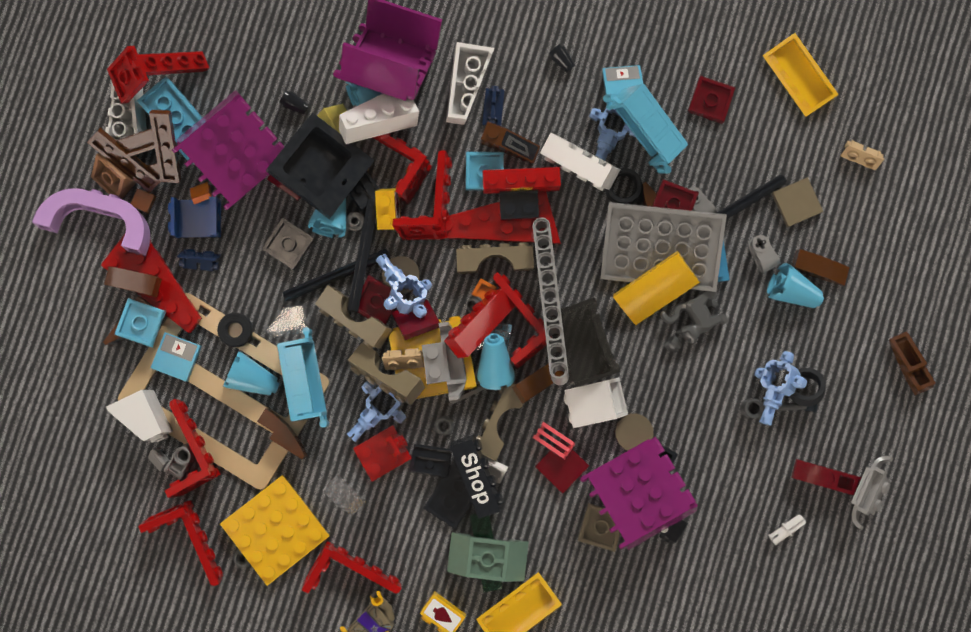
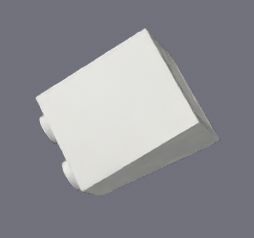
[564,377,628,428]
[106,390,173,443]

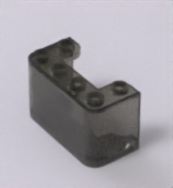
[548,297,621,387]

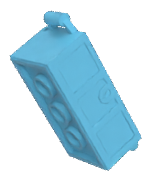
[137,76,203,164]
[603,84,688,174]
[277,327,329,427]

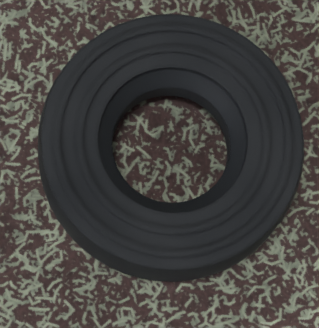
[217,313,253,347]

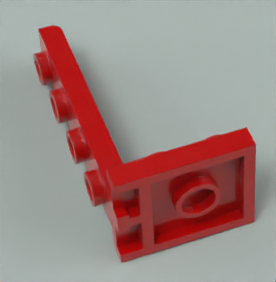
[107,46,209,104]
[372,133,433,205]
[392,150,452,240]
[493,272,552,369]
[165,399,221,498]
[353,425,412,482]
[138,500,223,586]
[302,541,402,594]

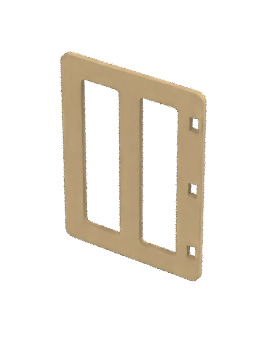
[118,293,329,489]

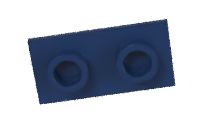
[482,86,504,126]
[177,249,221,271]

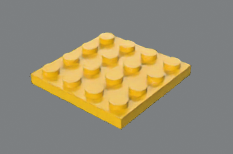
[220,475,330,586]

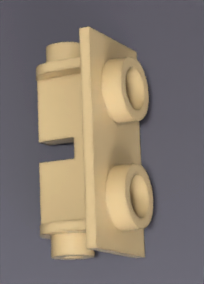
[840,140,885,170]
[382,348,424,370]

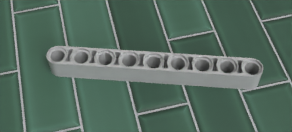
[533,218,569,385]

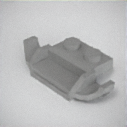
[422,322,467,401]
[851,456,893,530]

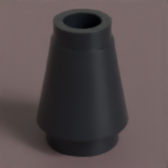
[548,44,575,72]
[279,90,309,115]

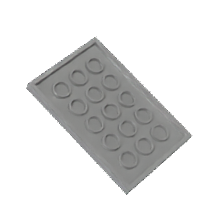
[600,202,727,292]

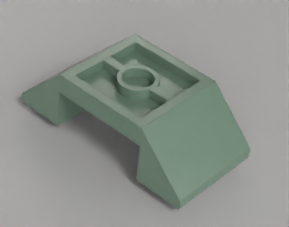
[447,532,529,582]

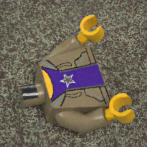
[340,591,395,632]

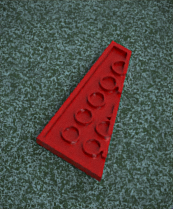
[445,191,561,244]
[101,234,202,334]

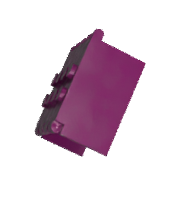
[333,0,442,101]
[172,90,284,210]
[580,437,698,550]

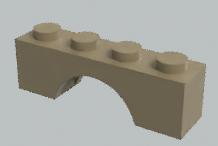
[456,243,534,274]
[315,285,393,349]
[348,343,425,405]
[477,383,524,461]

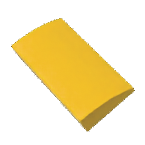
[763,33,839,117]
[613,251,700,325]
[476,572,563,632]

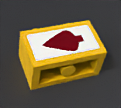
[375,188,400,230]
[420,591,466,632]

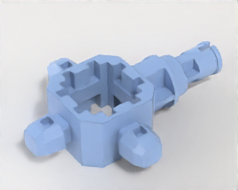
[589,108,636,161]
[376,254,432,318]
[755,351,807,426]
[347,381,407,442]

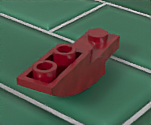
[791,459,862,495]

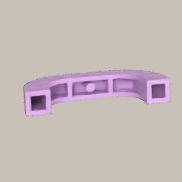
[32,188,150,256]

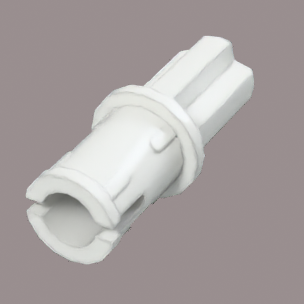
[768,515,806,546]

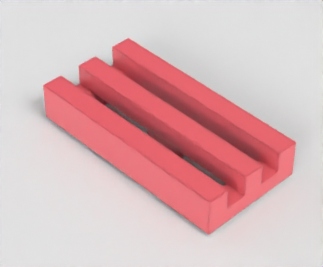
[532,422,575,460]

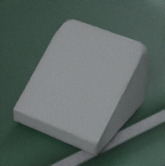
[148,448,170,471]

